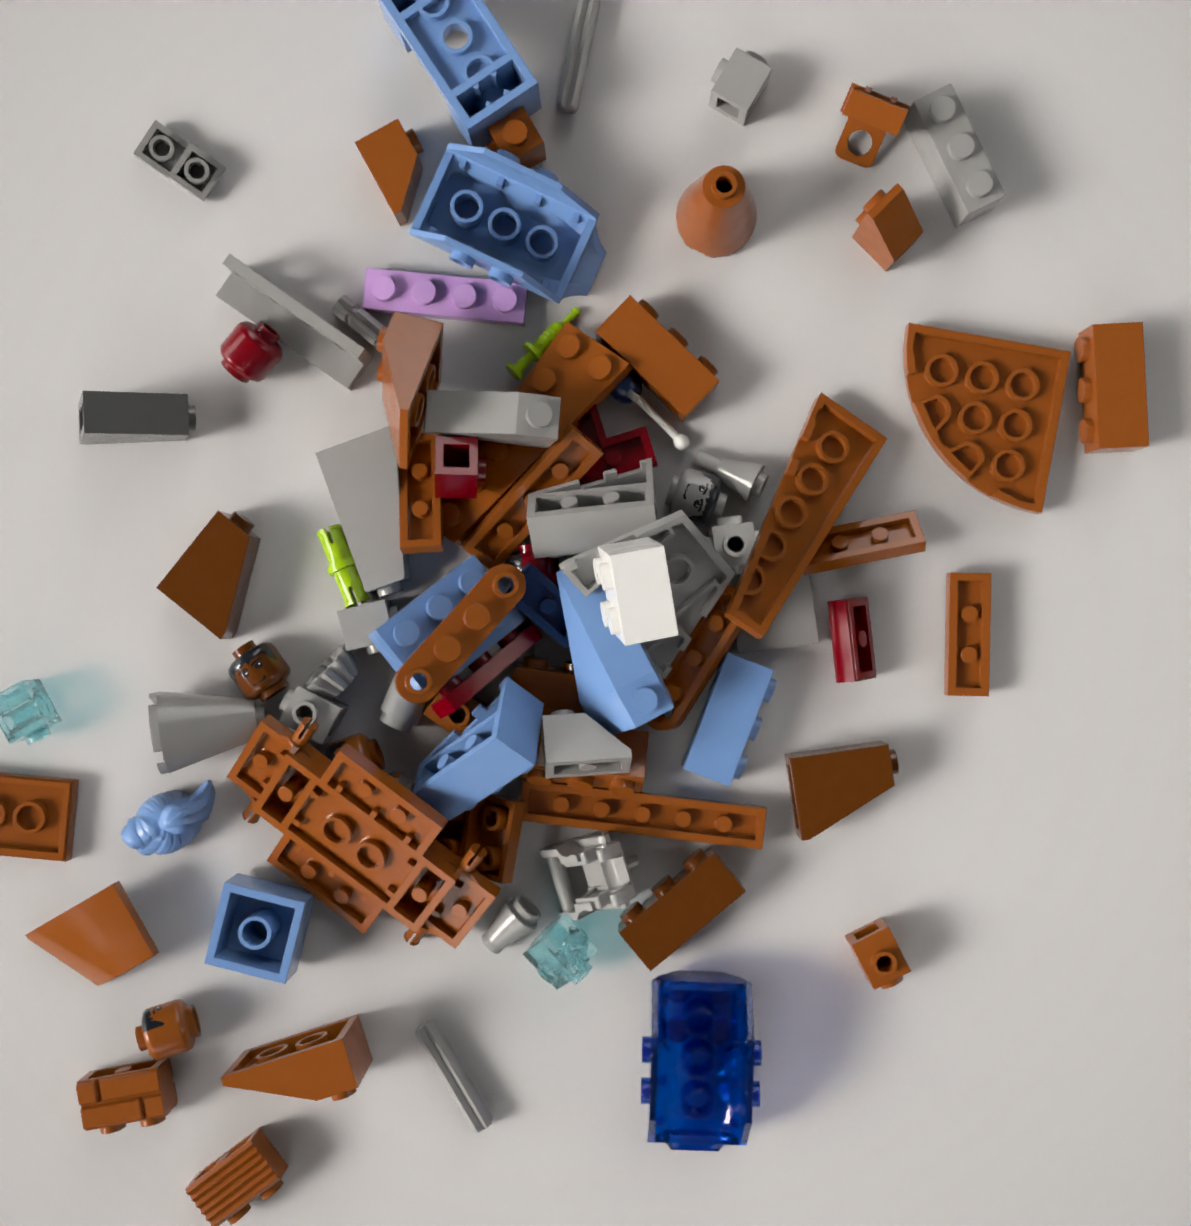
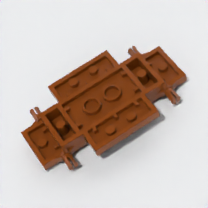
[227,714,501,949]

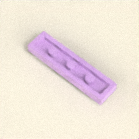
[362,268,528,327]

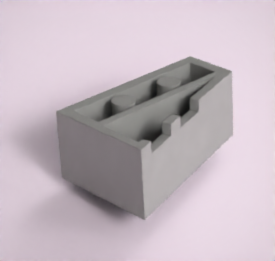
[526,457,658,559]

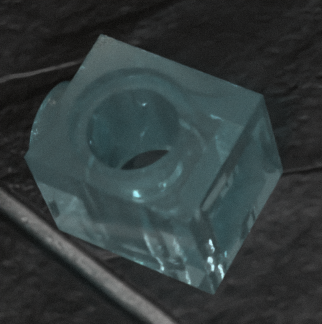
[0,679,62,745]

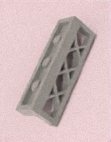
[216,253,373,391]

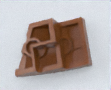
[25,881,159,986]

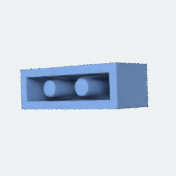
[681,652,777,786]

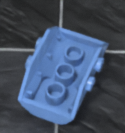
[408,143,607,304]

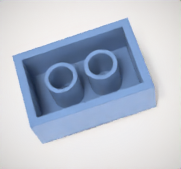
[367,554,524,690]

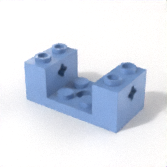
[378,0,542,147]

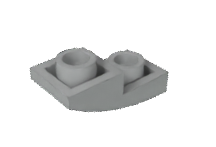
[133,120,226,202]

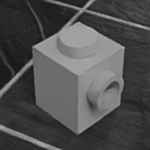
[709,47,772,126]
[337,599,400,655]
[279,684,349,745]

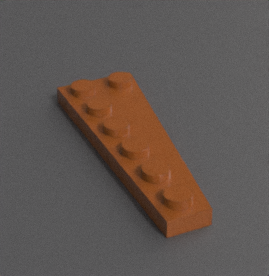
[443,321,633,546]
[724,392,888,640]

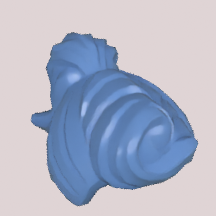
[121,780,216,856]

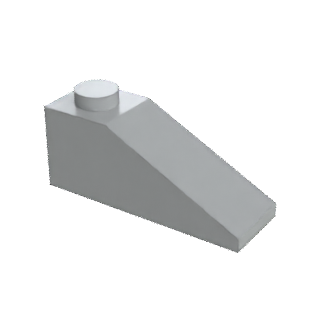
[424,390,561,448]

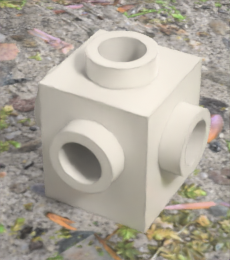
[705,516,759,575]

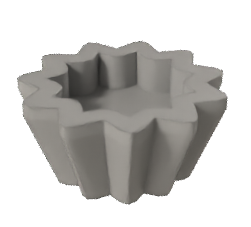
[305,644,359,699]

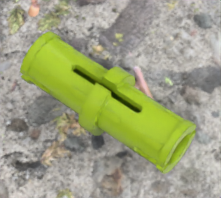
[316,524,370,609]

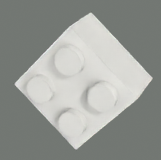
[593,537,679,646]

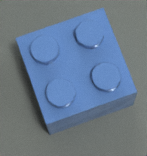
[204,873,315,984]

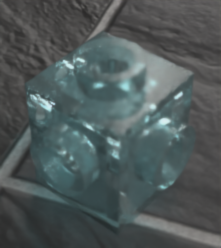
[523,914,598,989]

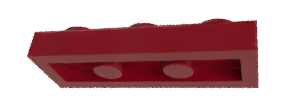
[431,624,543,719]

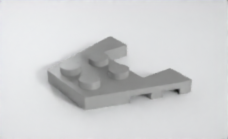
[559,510,735,679]

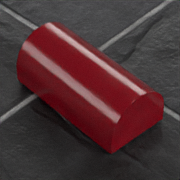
[827,597,877,683]

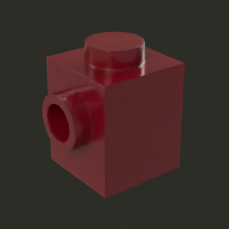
[435,436,486,499]

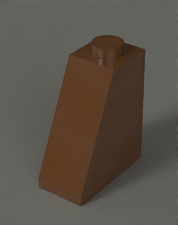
[156,511,261,639]
[785,741,899,841]

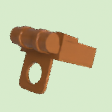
[835,82,910,168]

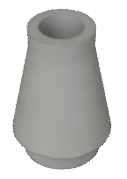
[482,894,541,954]

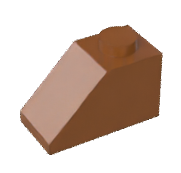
[355,119,424,226]

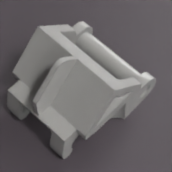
[540,830,639,921]

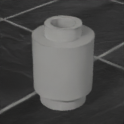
[380,674,428,733]

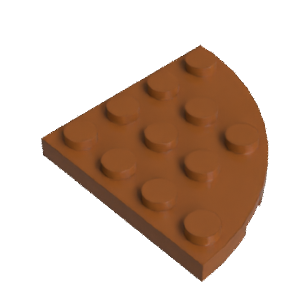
[903,323,1071,514]

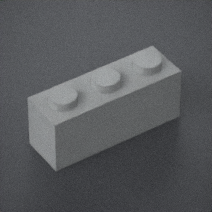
[904,83,1006,228]

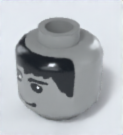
[665,468,728,527]

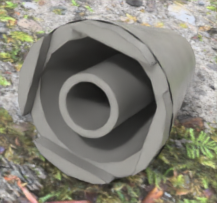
[148,691,266,774]

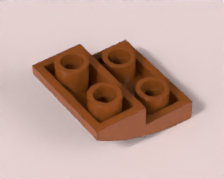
[435,794,526,884]

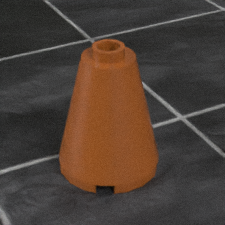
[676,165,757,258]

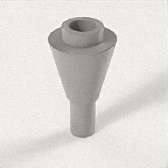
[693,449,769,502]

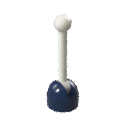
[610,370,690,450]

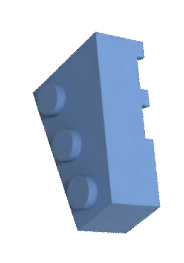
[413,677,544,820]

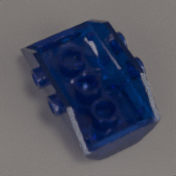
[641,970,762,1151]

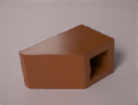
[852,183,924,271]

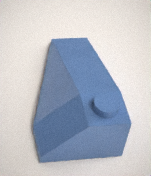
[556,570,674,735]

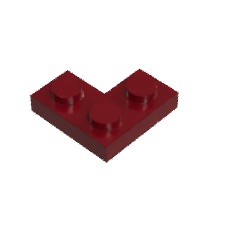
[576,404,658,485]

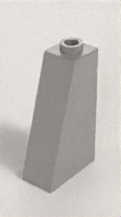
[315,426,411,598]

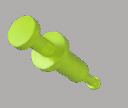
[505,307,581,381]

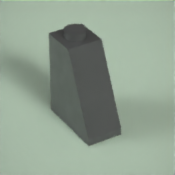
[78,391,196,445]

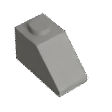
[542,710,632,779]

